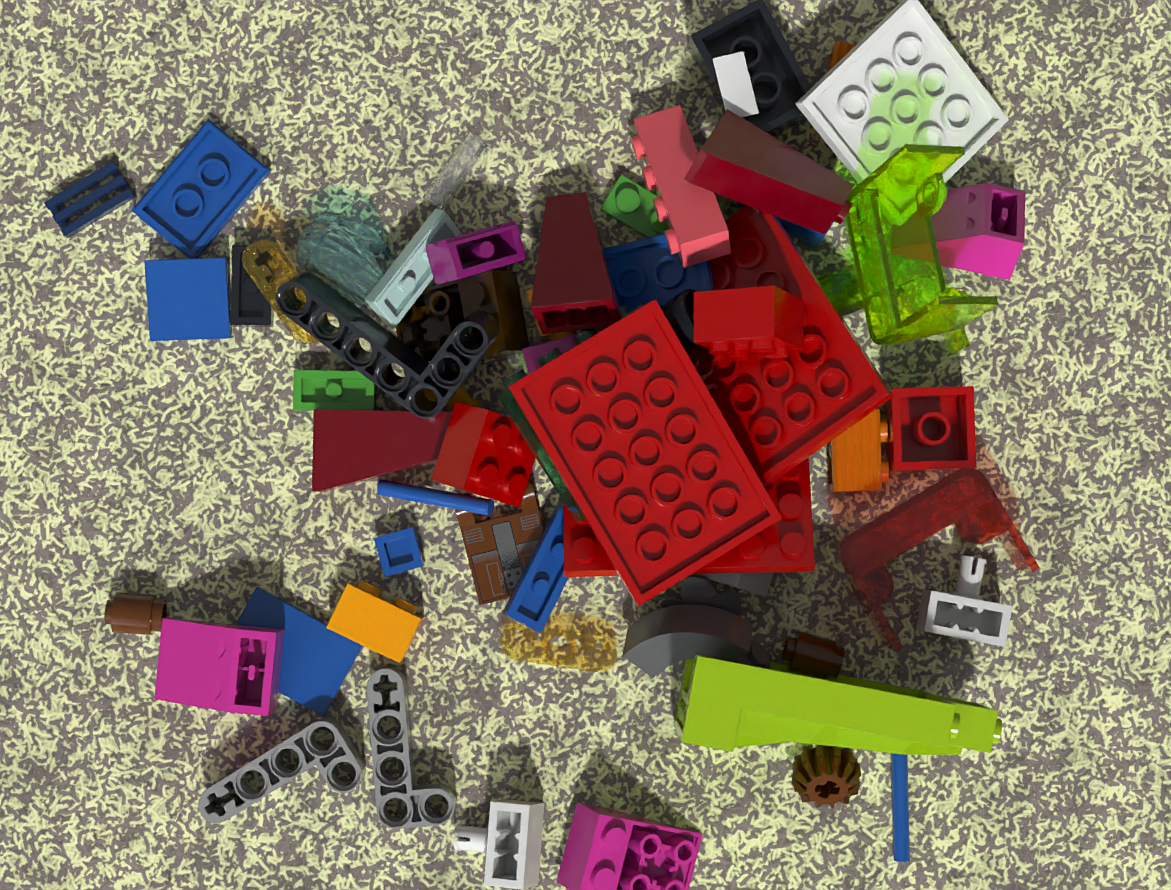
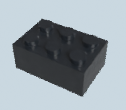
[688,0,811,137]

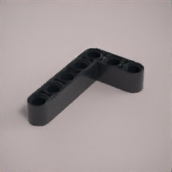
[276,272,499,419]

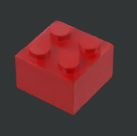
[694,285,804,361]
[884,386,977,472]
[431,402,540,508]

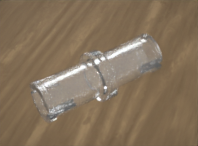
[423,131,489,211]

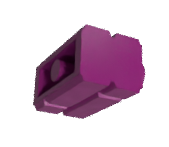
[425,220,525,284]

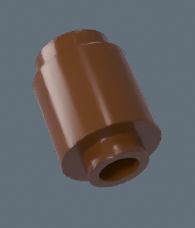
[104,592,167,635]
[782,631,845,680]

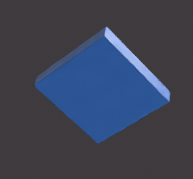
[144,257,232,341]

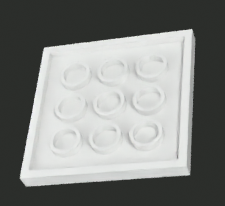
[795,0,1009,227]

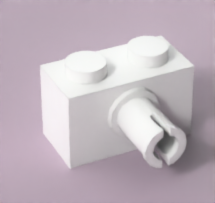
[916,555,1013,647]
[453,799,544,890]

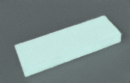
[364,208,463,328]

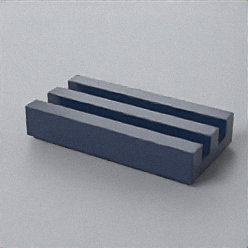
[44,161,136,238]

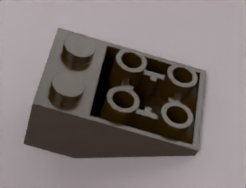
[396,270,530,375]

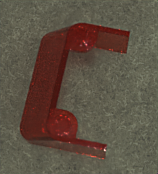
[838,468,1040,652]

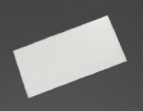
[713,51,759,117]

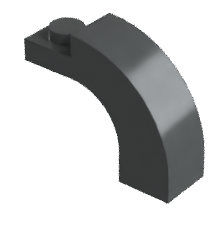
[622,604,771,678]

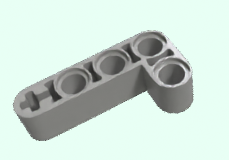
[367,666,457,829]
[198,717,366,823]

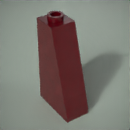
[684,109,854,235]
[531,192,623,334]
[312,410,452,492]

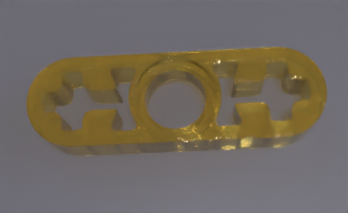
[242,239,329,344]
[500,623,617,672]

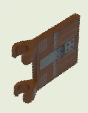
[455,481,544,605]

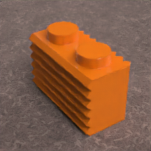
[828,409,889,492]

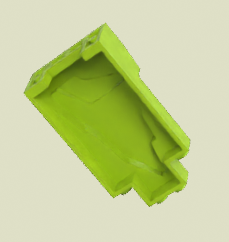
[674,653,1002,755]

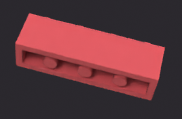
[630,105,731,268]

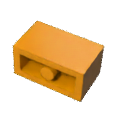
[326,579,424,663]

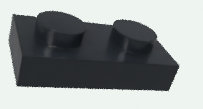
[230,245,275,327]

